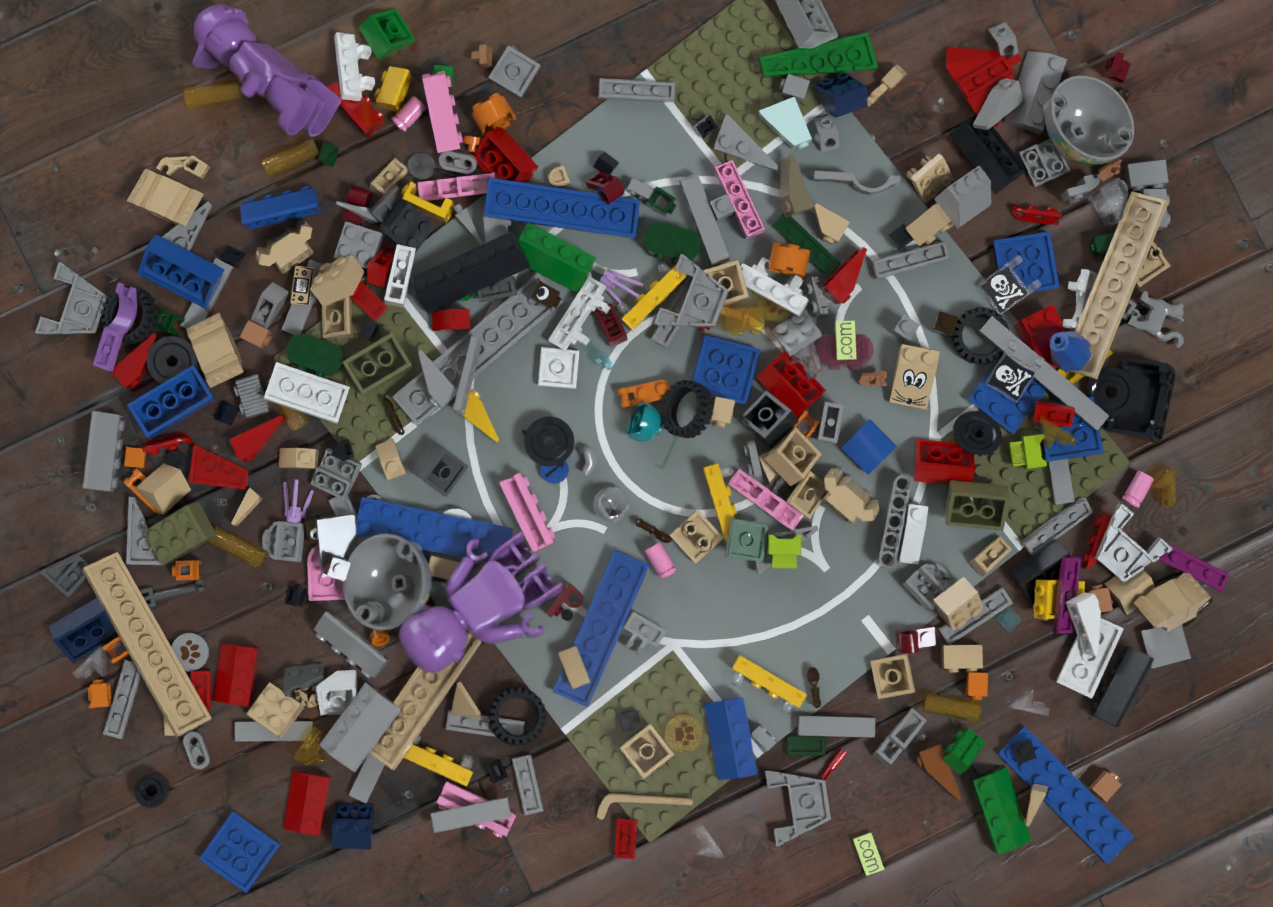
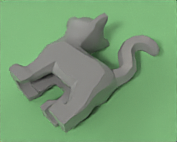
[1127,291,1184,348]

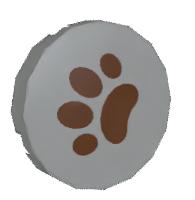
[171,633,210,671]

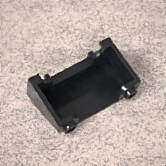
[1106,357,1176,443]

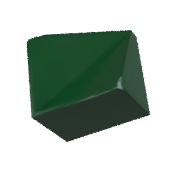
[318,142,339,167]

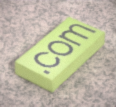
[835,321,856,360]
[853,832,885,876]

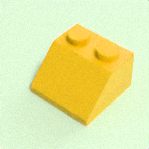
[374,66,412,113]

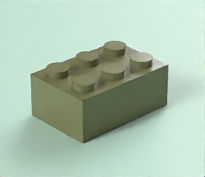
[343,332,414,397]
[944,480,1010,531]
[144,502,217,565]

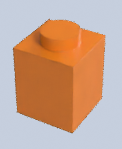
[965,672,988,700]

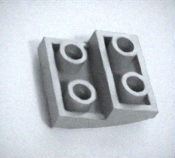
[1019,139,1071,187]
[310,448,362,500]
[1141,625,1191,669]

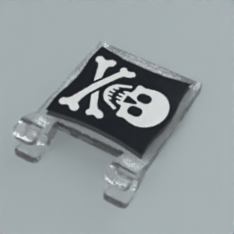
[977,255,1041,315]
[984,340,1045,403]

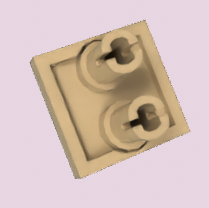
[906,154,954,204]
[1136,241,1170,288]
[669,510,724,564]

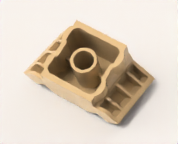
[127,169,204,227]
[256,219,314,274]
[186,312,244,388]
[822,467,880,525]
[1134,573,1211,632]

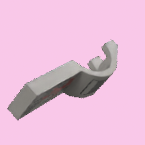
[813,171,901,195]

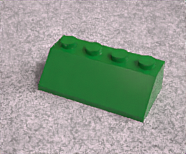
[519,223,596,294]
[970,767,1032,855]

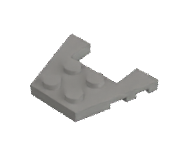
[654,254,729,327]
[35,262,108,335]
[1095,502,1173,582]
[765,770,831,846]

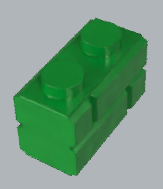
[943,728,985,774]

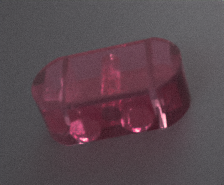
[814,334,873,370]

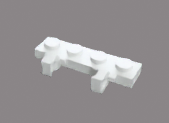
[334,32,375,101]
[741,257,809,317]
[1063,269,1097,332]
[548,276,611,351]

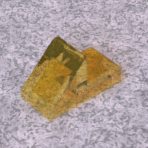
[1039,417,1077,450]
[1150,468,1176,507]
[293,726,328,765]

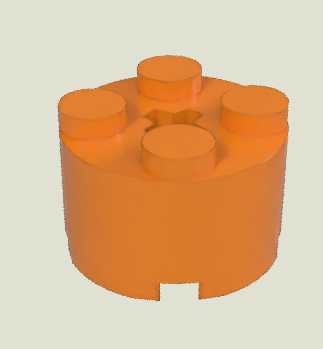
[472,93,516,136]
[768,242,810,278]

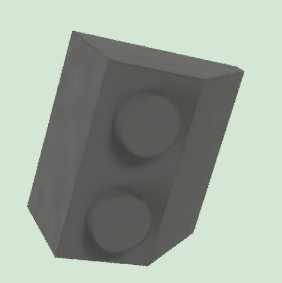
[411,440,469,497]

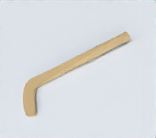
[597,793,693,820]

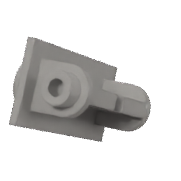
[803,276,829,318]

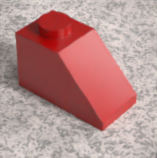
[367,246,395,288]
[432,309,471,332]

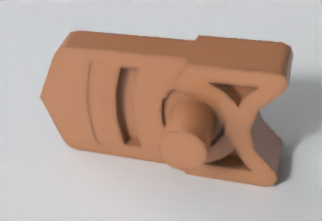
[1097,157,1125,181]
[859,371,887,387]

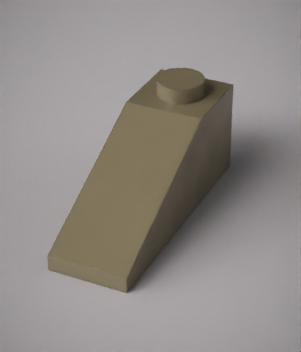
[779,154,814,218]

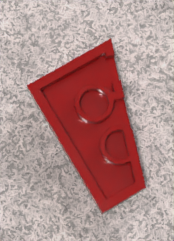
[189,445,249,490]

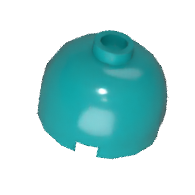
[627,402,662,442]

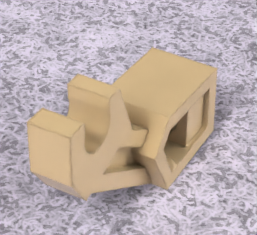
[867,64,907,107]
[156,155,210,180]

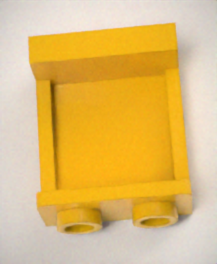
[402,182,455,224]
[1034,580,1085,620]

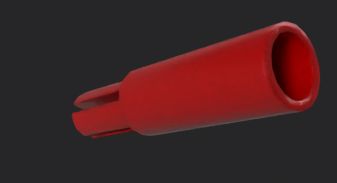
[821,749,848,781]

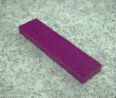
[1158,542,1230,592]
[1053,556,1081,634]

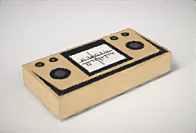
[290,266,315,306]

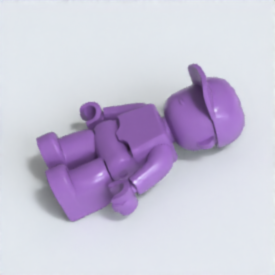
[192,4,341,137]
[399,531,563,673]

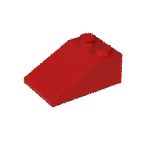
[1014,305,1065,369]

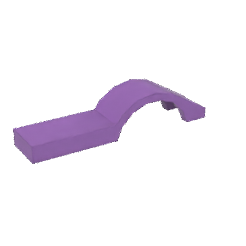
[93,282,137,371]

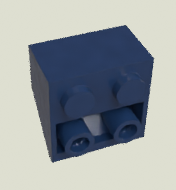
[814,73,868,118]
[332,803,374,849]

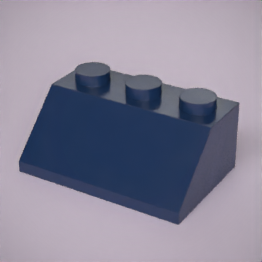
[49,598,119,664]

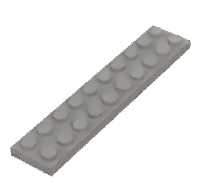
[392,273,564,427]

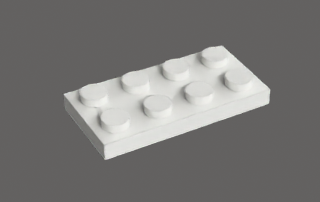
[264,362,350,424]
[1056,618,1124,698]

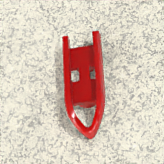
[1011,204,1062,225]
[141,432,194,455]

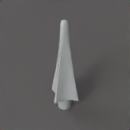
[336,201,379,224]
[453,204,484,245]

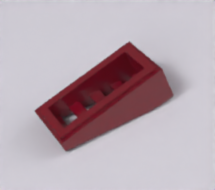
[594,303,628,347]

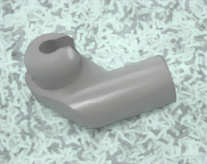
[581,446,597,476]

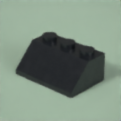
[1009,540,1071,607]

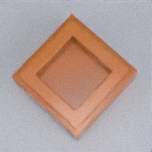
[124,447,146,468]

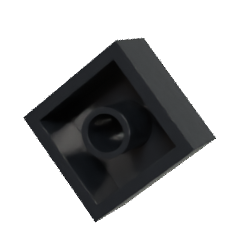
[378,199,436,253]
[740,391,799,449]

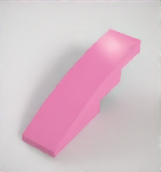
[417,173,495,201]
[728,469,803,531]

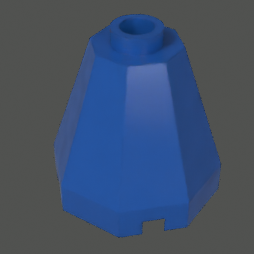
[1050,332,1091,373]

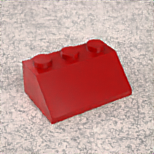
[328,81,385,139]
[473,127,538,183]
[756,351,826,418]
[913,439,975,485]
[213,643,260,707]
[283,771,331,836]

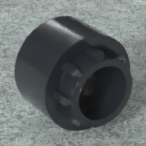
[134,773,171,808]

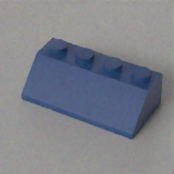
[240,186,322,230]
[137,234,225,309]
[127,365,217,439]
[704,697,757,780]

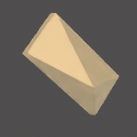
[451,681,481,720]

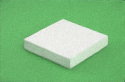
[538,347,579,389]

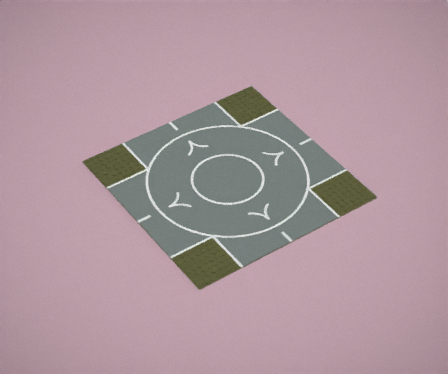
[274,0,1129,842]

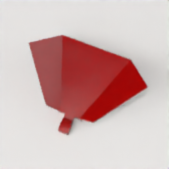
[946,47,1022,127]

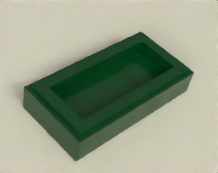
[786,736,826,756]

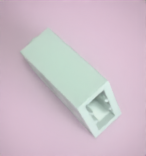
[758,97,812,150]

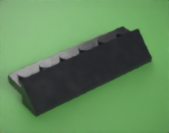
[410,230,531,314]

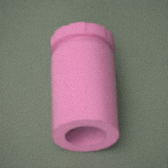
[391,96,427,132]
[1122,471,1154,508]
[644,542,677,579]

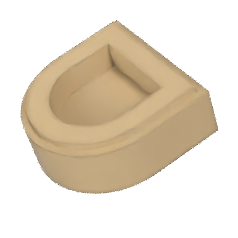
[548,165,570,188]

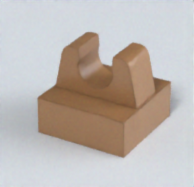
[471,45,492,68]

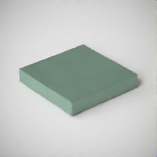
[725,518,769,563]

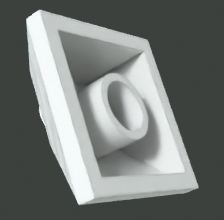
[316,670,358,715]

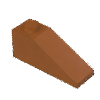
[916,743,962,800]

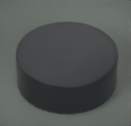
[166,450,186,469]

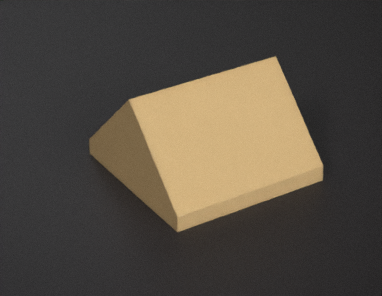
[703,260,749,306]
[322,296,353,338]
[136,463,191,515]
[786,471,828,519]
[1104,570,1155,615]
[870,654,915,699]

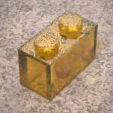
[725,307,766,335]

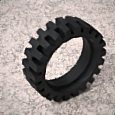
[101,286,159,344]
[952,307,1010,365]
[660,380,714,439]
[488,687,546,746]

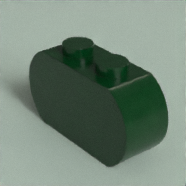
[644,222,701,264]
[286,333,345,378]

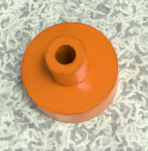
[463,135,483,152]
[370,629,390,647]

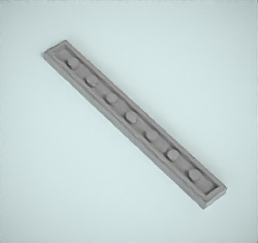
[979,316,1109,431]

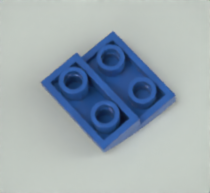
[841,419,897,475]

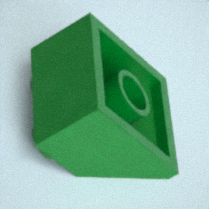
[359,8,416,60]

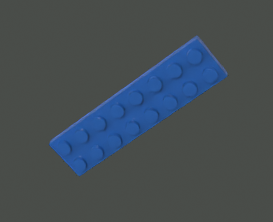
[483,178,640,239]
[356,497,513,562]
[553,550,650,707]
[997,726,1134,864]

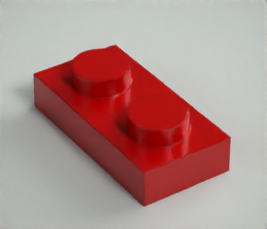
[349,281,389,322]
[1033,401,1075,427]
[191,671,212,710]
[614,818,638,859]

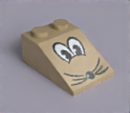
[889,344,940,410]

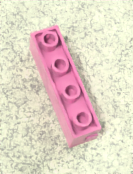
[422,71,463,153]
[714,160,765,240]
[499,473,555,553]
[436,781,517,838]

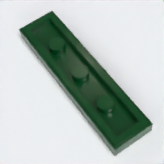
[772,213,841,278]

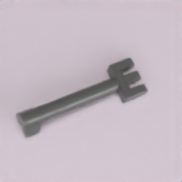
[139,579,206,608]

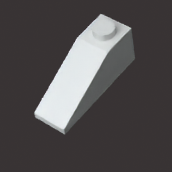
[384,244,416,308]
[899,504,928,565]
[1066,592,1101,656]

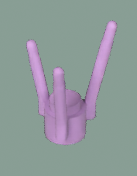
[600,270,644,307]
[283,479,314,523]

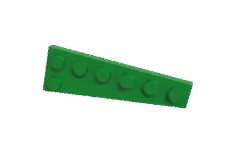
[759,33,878,78]

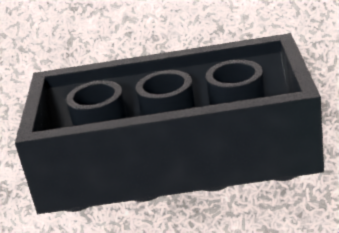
[949,115,1027,194]
[1090,647,1154,727]

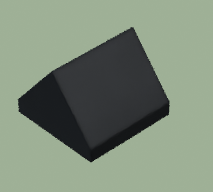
[692,114,717,139]
[593,151,620,175]
[220,246,246,269]
[360,321,379,341]
[214,401,239,426]
[331,439,354,461]
[285,585,306,607]
[484,759,508,784]

